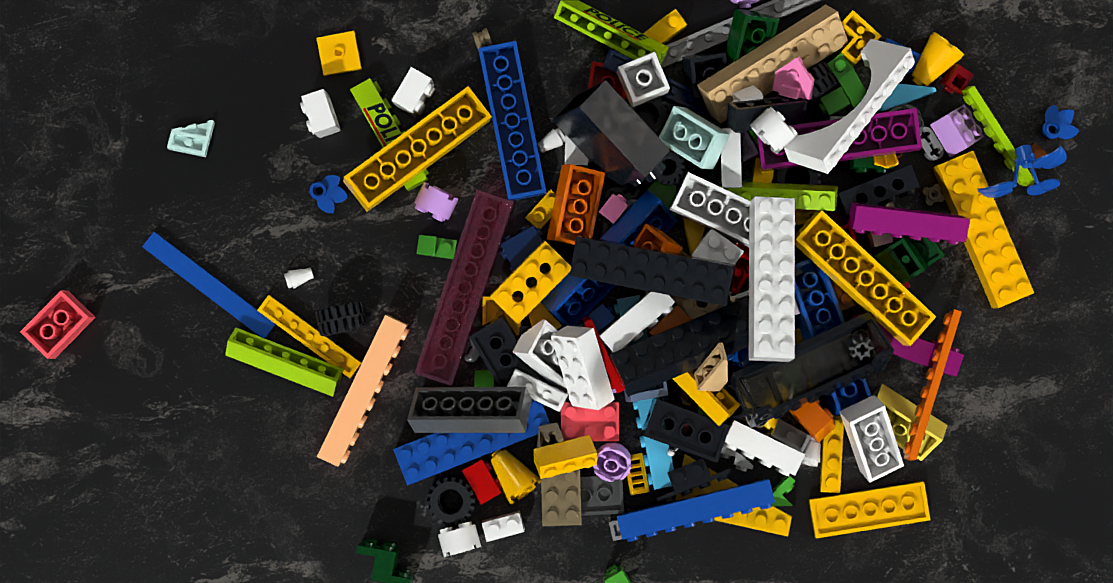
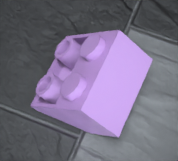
[930,105,984,157]

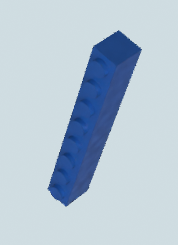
[617,478,775,542]

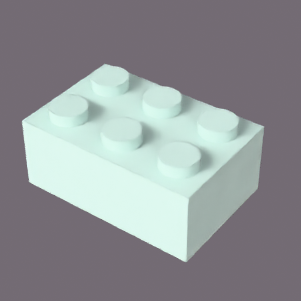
[659,106,730,169]

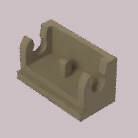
[537,423,564,448]

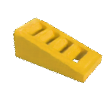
[627,453,650,495]

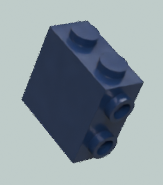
[499,225,546,273]

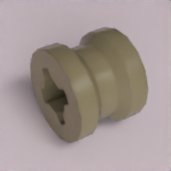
[472,28,492,51]

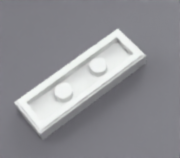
[721,128,742,188]
[507,368,568,412]

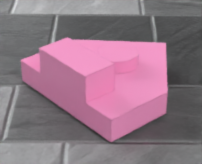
[773,56,814,100]

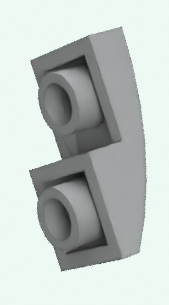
[720,445,753,472]

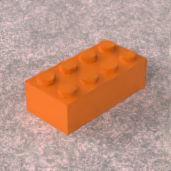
[547,164,605,247]

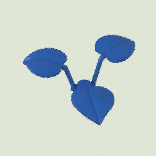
[977,145,1067,198]

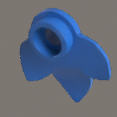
[1042,105,1079,140]
[310,175,348,213]

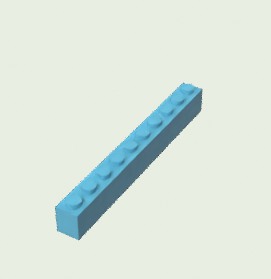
[614,295,674,490]

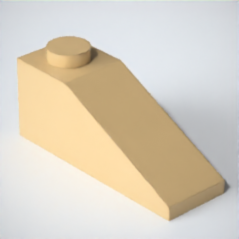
[694,343,728,391]

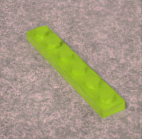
[962,86,1035,186]

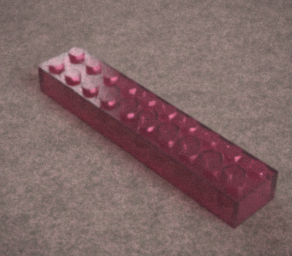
[415,190,514,386]

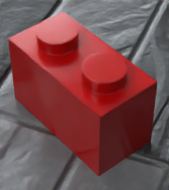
[462,458,502,504]

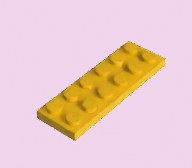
[809,481,930,538]

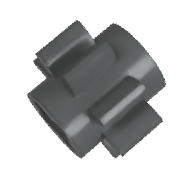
[847,334,874,360]

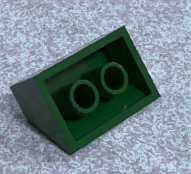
[725,9,779,65]

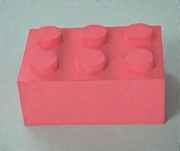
[20,290,96,359]
[561,401,619,441]

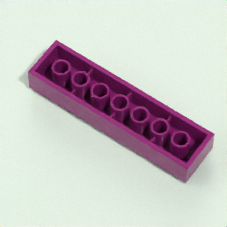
[757,108,922,172]

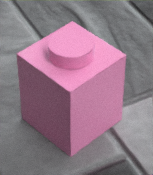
[599,194,628,224]

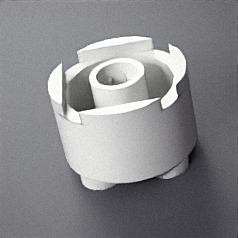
[750,107,797,154]
[438,521,481,557]

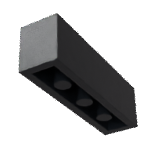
[726,96,808,133]

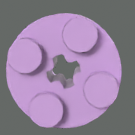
[414,182,459,222]

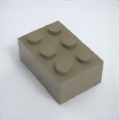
[541,469,582,526]

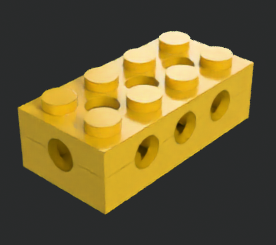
[490,240,571,324]

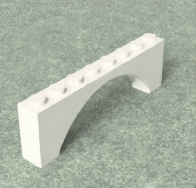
[784,39,915,174]

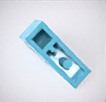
[877,84,936,113]

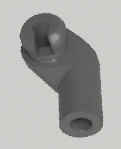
[595,214,611,238]
[464,338,480,363]

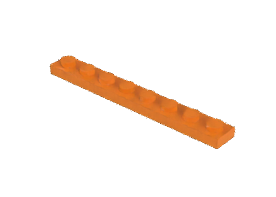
[903,309,962,461]

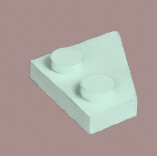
[167,120,215,157]

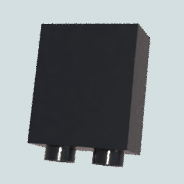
[552,80,670,187]

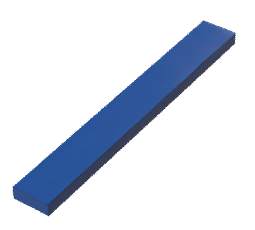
[142,232,276,339]

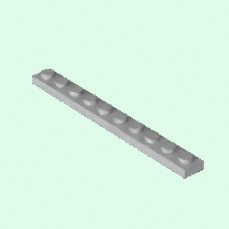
[661,0,823,69]

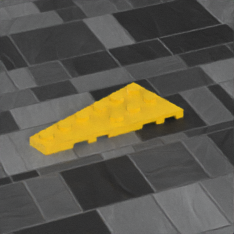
[675,454,792,536]

